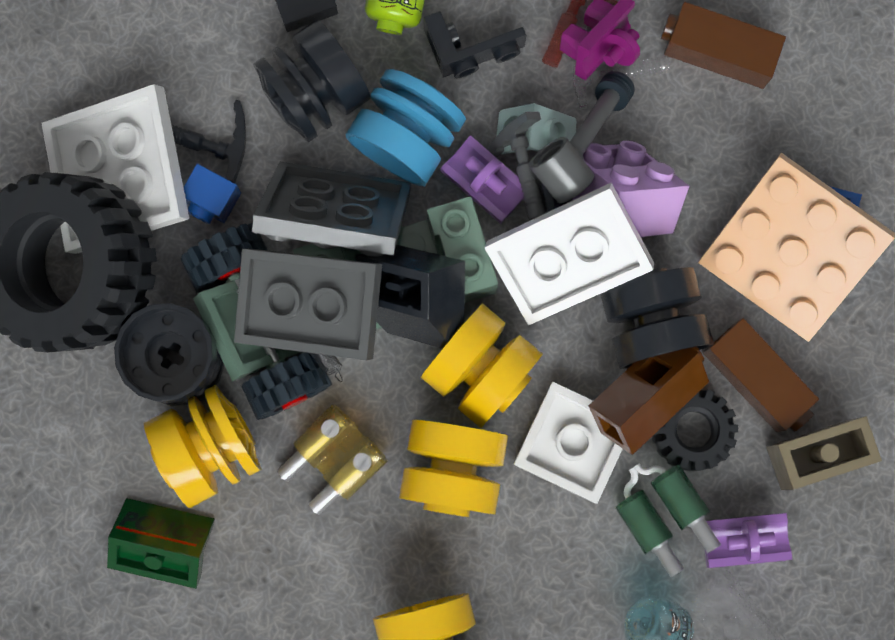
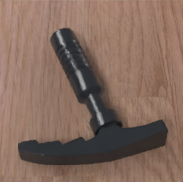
[171,100,246,184]

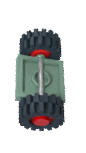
[180,223,332,420]

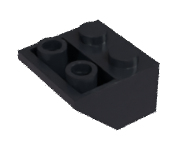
[356,245,465,349]

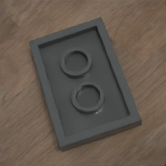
[234,249,382,361]

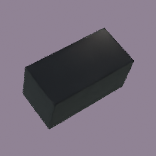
[275,0,338,32]

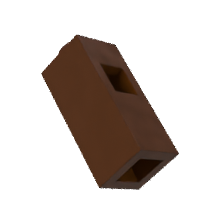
[661,2,786,89]
[703,318,819,432]
[588,347,709,455]

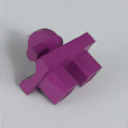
[560,0,640,81]

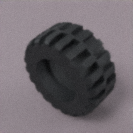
[0,172,157,353]

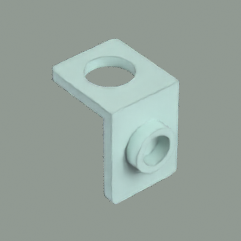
[496,103,577,154]

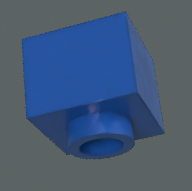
[183,164,241,224]

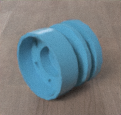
[346,69,466,187]

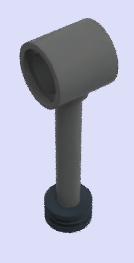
[529,71,635,203]

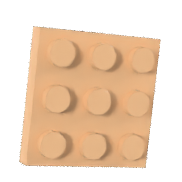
[698,153,895,342]

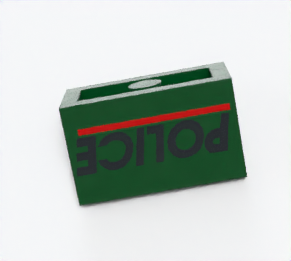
[107,498,215,589]

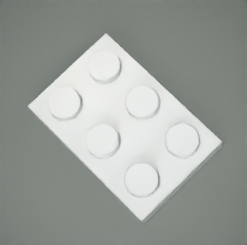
[484,183,654,325]

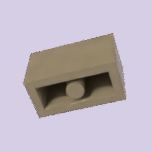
[766,416,882,490]

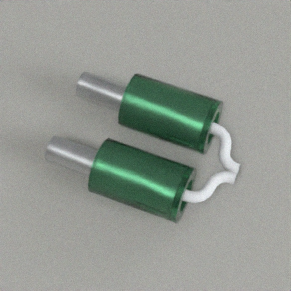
[615,463,721,577]

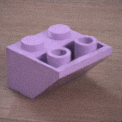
[573,141,689,237]

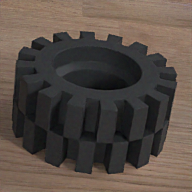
[652,389,738,471]

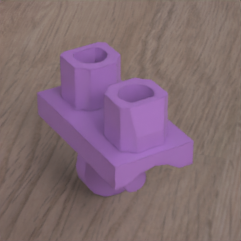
[440,135,525,224]
[705,513,792,568]

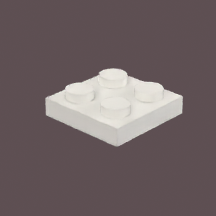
[513,381,622,504]

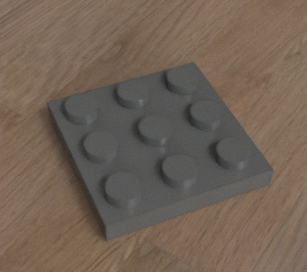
[252,161,411,257]

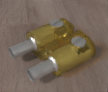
[277,404,388,515]

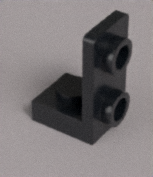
[424,11,527,79]

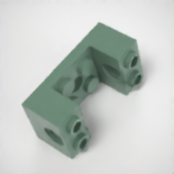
[293,196,498,330]

